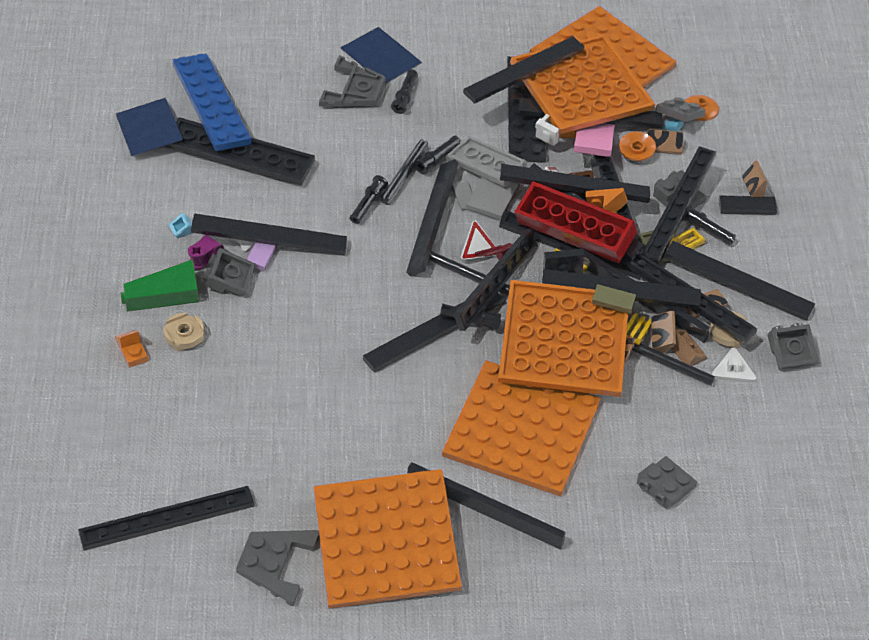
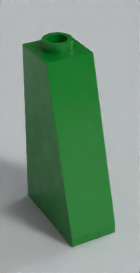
[120,260,199,312]

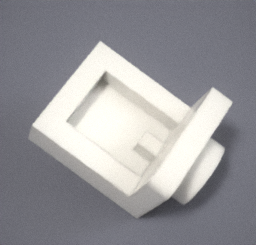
[535,114,559,146]

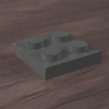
[655,97,706,122]

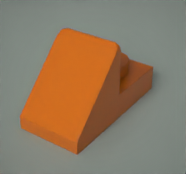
[586,188,628,213]
[115,330,148,368]

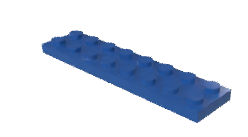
[173,53,251,151]

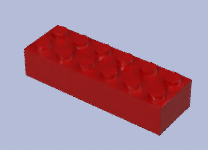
[514,181,637,263]

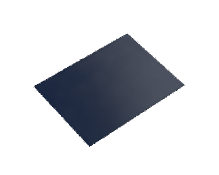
[340,27,423,83]
[115,97,183,156]

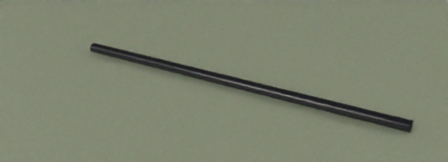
[429,251,715,385]

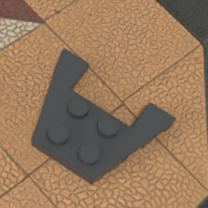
[319,55,386,107]
[236,530,320,606]

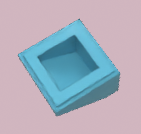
[661,116,684,132]
[168,213,192,238]

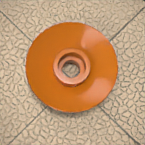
[684,95,719,121]
[619,132,656,161]

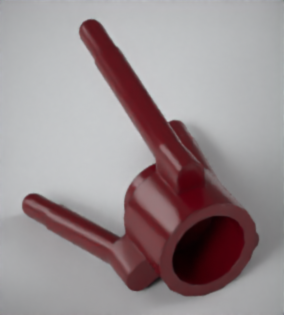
[475,243,513,260]

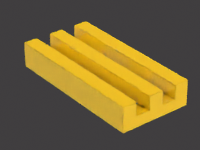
[667,228,706,250]
[626,313,651,345]

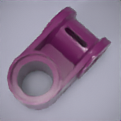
[188,235,224,270]

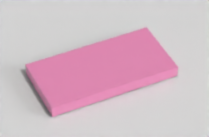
[574,123,615,157]

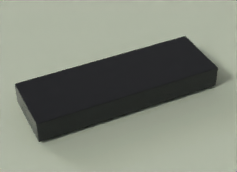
[718,195,777,215]

